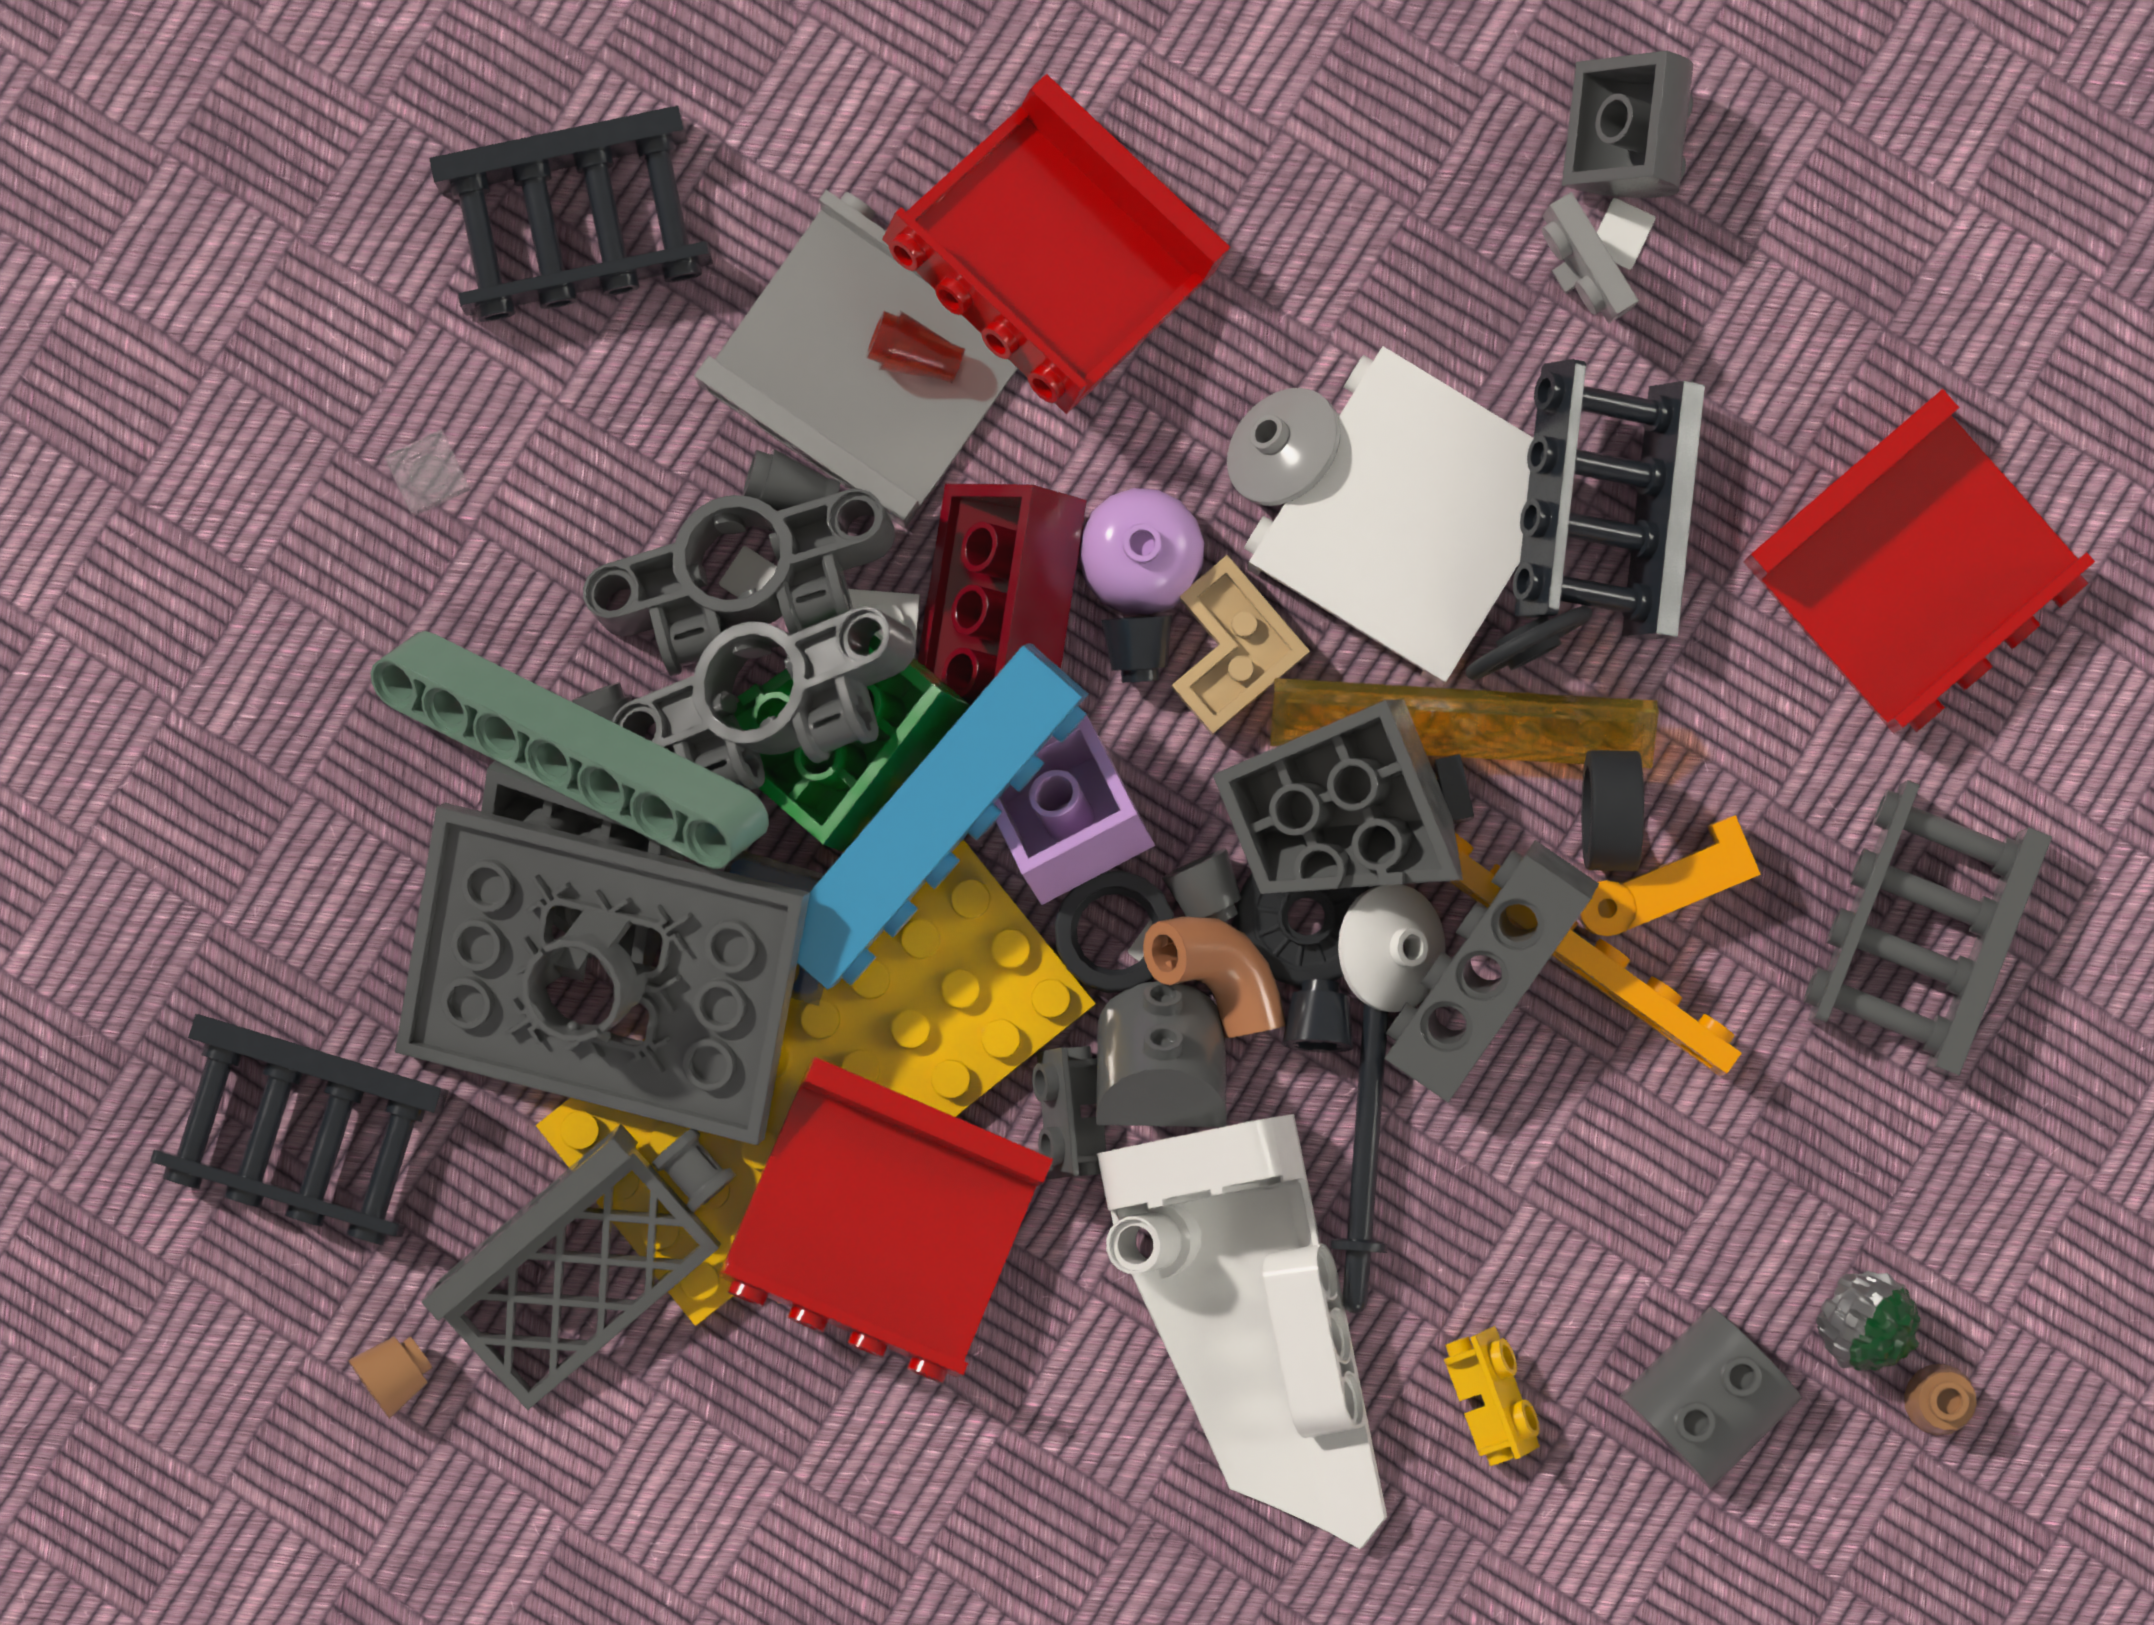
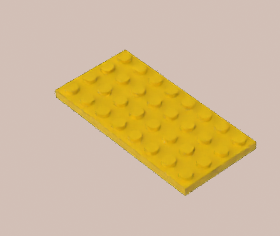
[535,840,1096,1326]

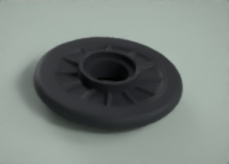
[1466,605,1592,680]
[1236,873,1370,987]

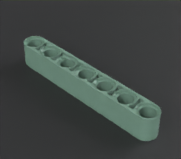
[370,631,769,869]

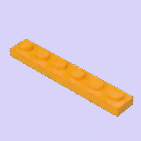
[1449,833,1741,1076]

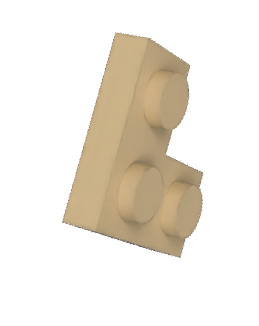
[1171,555,1310,736]

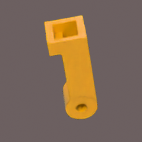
[1578,815,1761,936]

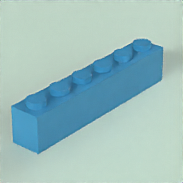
[797,643,1089,990]

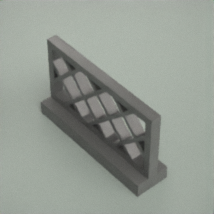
[421,1124,721,1410]

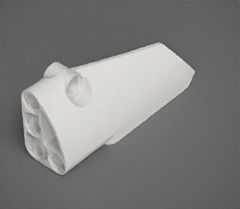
[1097,1114,1387,1549]

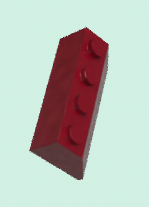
[918,484,1087,705]

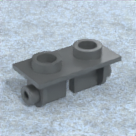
[1032,1046,1107,1179]

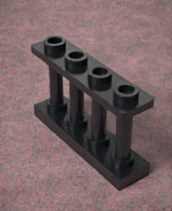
[429,105,713,322]
[1513,359,1705,640]
[150,1014,449,1246]

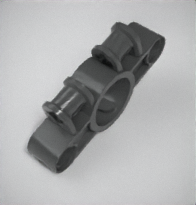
[583,488,895,676]
[612,606,916,790]

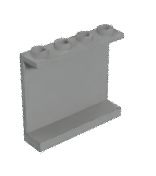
[694,190,1018,529]

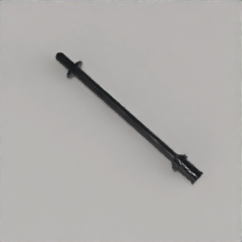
[1330,886,1389,1314]

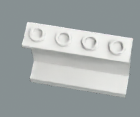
[1244,346,1534,689]

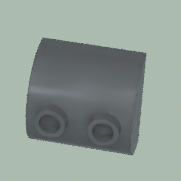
[1562,50,1694,198]
[1096,981,1226,1127]
[1619,1306,1802,1489]

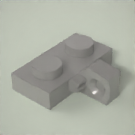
[1541,192,1639,324]

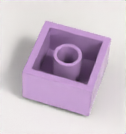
[994,715,1155,905]

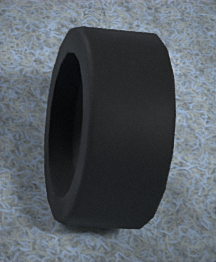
[1581,750,1644,871]
[1055,870,1174,993]

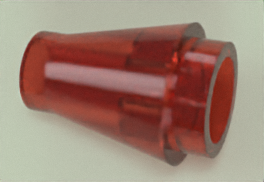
[866,310,965,384]

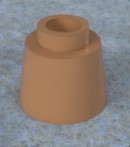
[348,1336,433,1419]
[1904,1364,1977,1435]

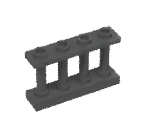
[1803,780,2052,1078]

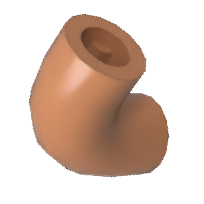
[1143,917,1286,1038]

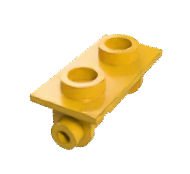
[1443,1326,1540,1466]

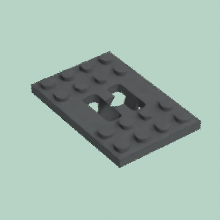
[395,803,810,1145]

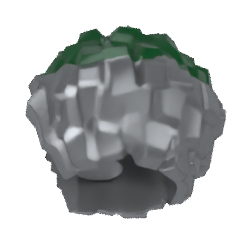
[1816,1271,1921,1371]

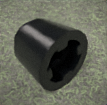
[1101,615,1172,683]
[1282,979,1354,1053]

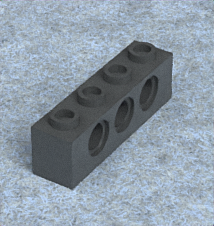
[1384,840,1599,1102]

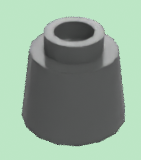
[1162,848,1241,922]

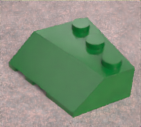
[734,632,971,853]

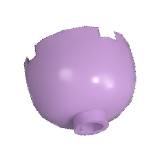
[1078,488,1204,615]

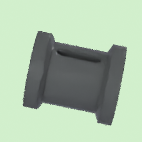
[651,1128,737,1213]

